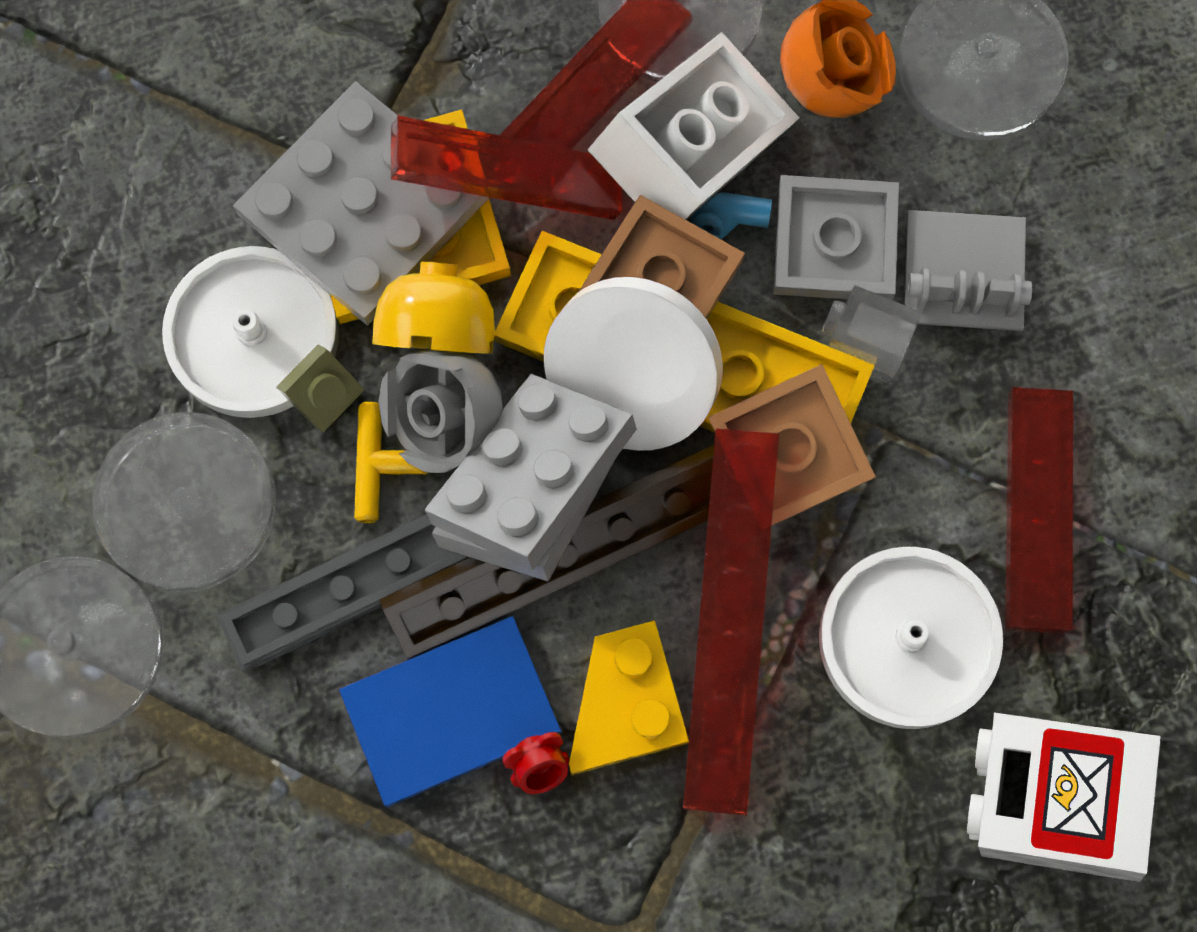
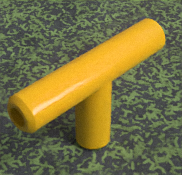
[354,402,428,523]

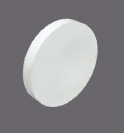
[162,246,339,418]
[544,277,723,451]
[819,547,1003,729]

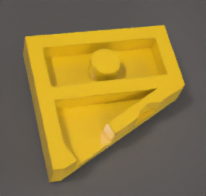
[569,620,689,775]

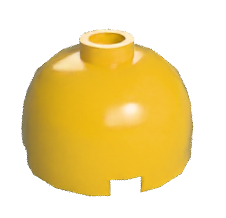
[372,262,495,354]

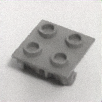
[903,210,1032,331]

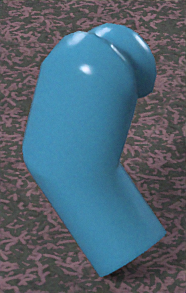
[690,192,772,239]

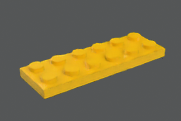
[494,231,875,433]

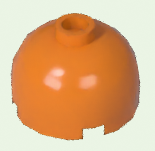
[780,0,896,118]

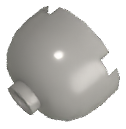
[378,348,503,473]

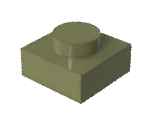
[276,344,365,433]

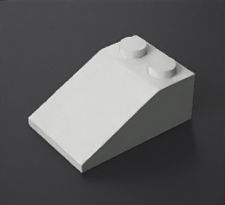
[588,32,799,220]

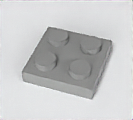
[773,175,899,302]

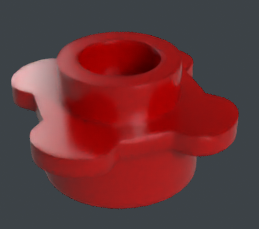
[502,732,570,794]

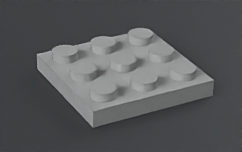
[233,81,488,326]

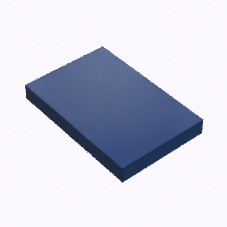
[339,616,562,808]

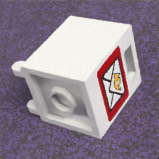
[967,713,1161,882]

